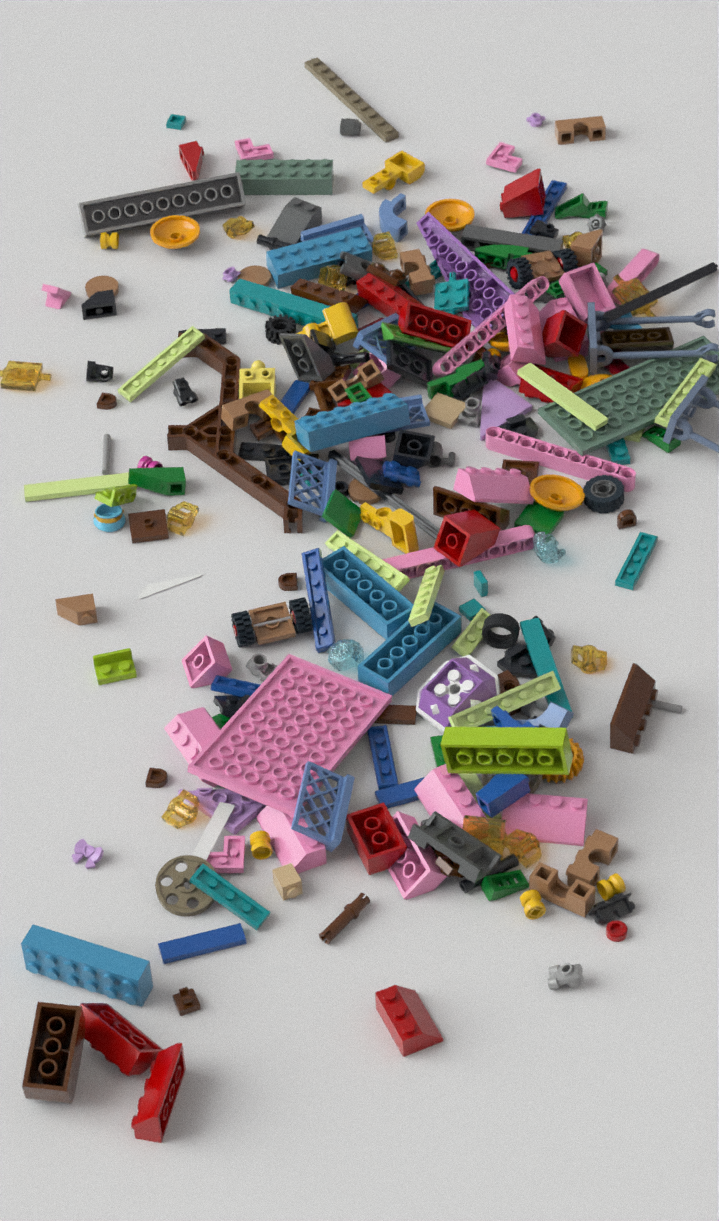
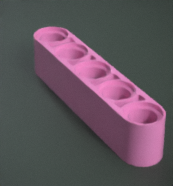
[607,248,660,305]

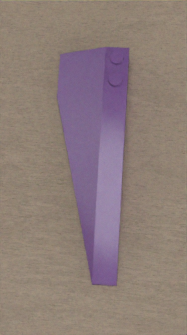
[416,212,515,330]

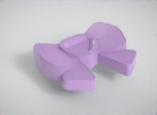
[72,839,104,869]

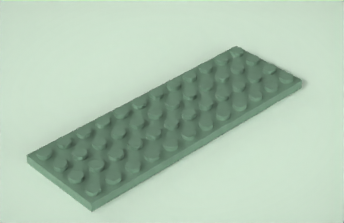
[538,335,719,456]

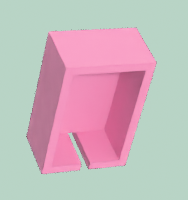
[559,263,616,324]

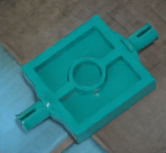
[434,272,470,315]

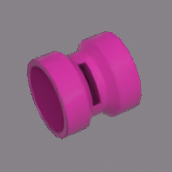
[137,455,163,468]

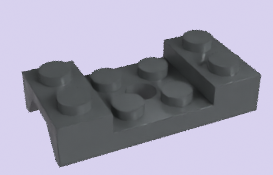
[408,811,502,883]

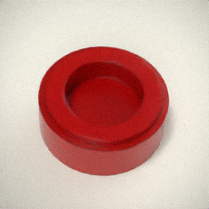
[606,920,628,942]

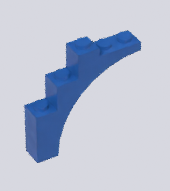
[476,706,538,818]

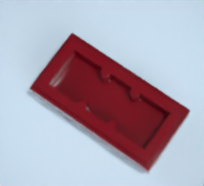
[603,359,630,375]

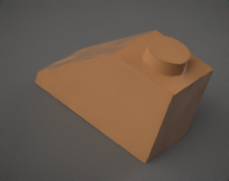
[55,593,98,625]

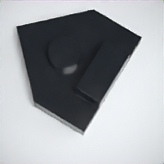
[498,414,538,438]
[497,642,538,679]
[213,694,250,718]

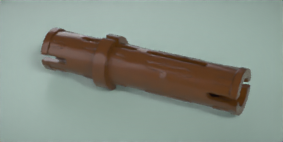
[319,893,370,944]

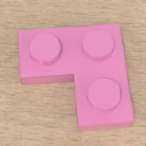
[235,138,274,160]
[486,142,522,173]
[206,836,246,873]

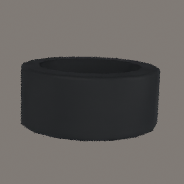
[481,613,520,649]

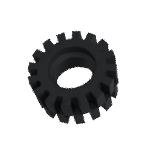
[265,314,296,345]

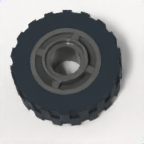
[583,475,624,514]

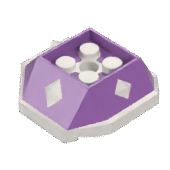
[416,655,500,733]

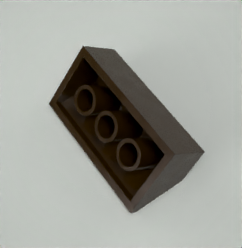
[600,327,674,357]

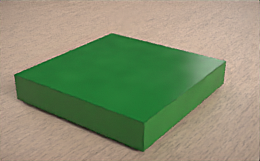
[322,489,361,538]
[514,501,564,539]

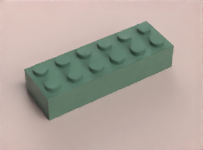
[235,159,334,195]

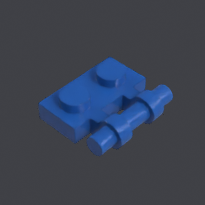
[382,460,421,488]

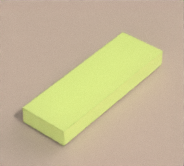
[451,608,491,656]

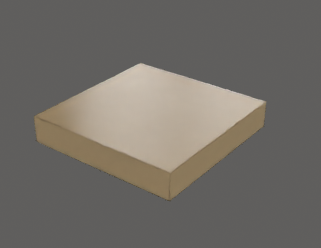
[425,393,465,429]

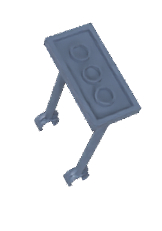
[587,302,719,375]
[663,374,719,453]

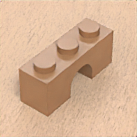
[555,116,606,145]
[400,249,435,296]
[327,359,385,404]
[221,389,272,431]
[565,829,619,887]
[529,862,596,918]

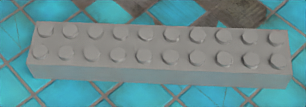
[77,172,246,237]

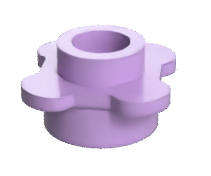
[526,113,545,127]
[222,267,241,282]

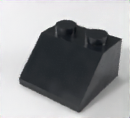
[393,430,435,469]

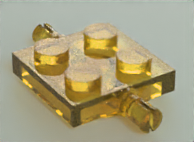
[612,274,658,317]
[0,361,52,391]
[462,815,519,860]

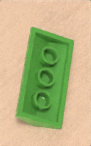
[381,322,452,354]

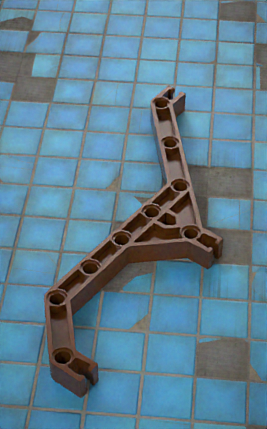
[167,333,303,533]

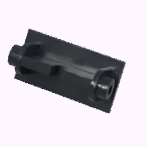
[451,371,489,401]
[589,893,635,925]

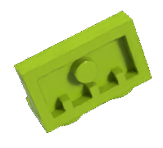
[95,484,137,507]
[93,648,137,685]

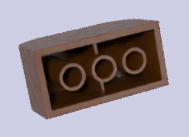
[22,1002,85,1104]

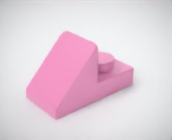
[42,284,71,309]

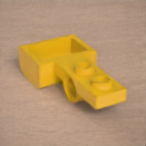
[362,150,425,194]
[295,302,358,345]
[259,394,312,460]
[360,502,419,554]

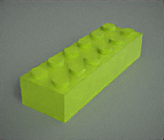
[440,727,573,775]

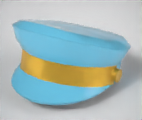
[93,504,126,532]

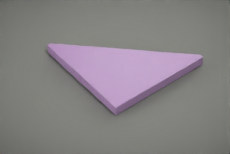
[480,380,532,441]
[178,788,266,835]

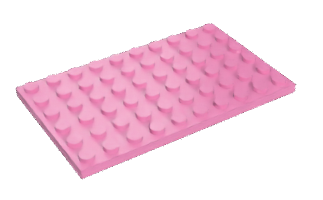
[188,654,392,817]

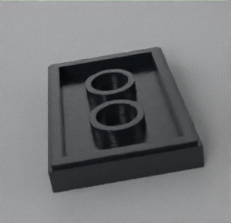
[386,339,433,387]
[265,453,321,486]
[354,456,404,495]

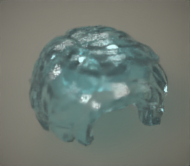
[533,532,566,564]
[327,639,364,671]

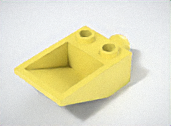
[239,360,276,399]

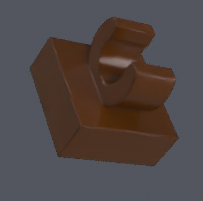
[172,987,201,1016]

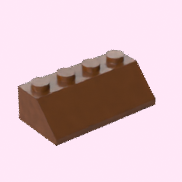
[290,279,368,314]
[433,486,510,531]
[610,663,658,754]

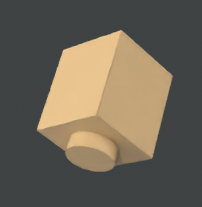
[272,863,303,901]

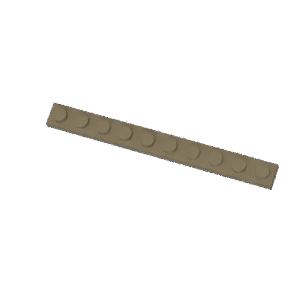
[305,57,399,143]

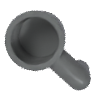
[340,118,361,135]
[427,441,456,468]

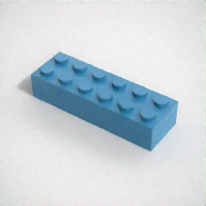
[266,227,373,289]
[294,393,410,452]
[322,546,414,640]
[357,602,462,696]
[21,924,153,1007]

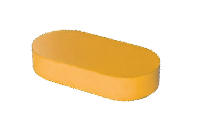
[568,354,588,379]

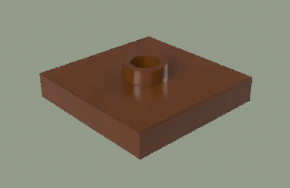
[128,509,169,543]

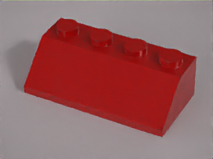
[356,273,425,317]
[398,301,472,350]
[79,1003,163,1076]
[131,1043,186,1143]

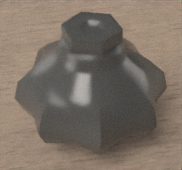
[587,214,607,232]

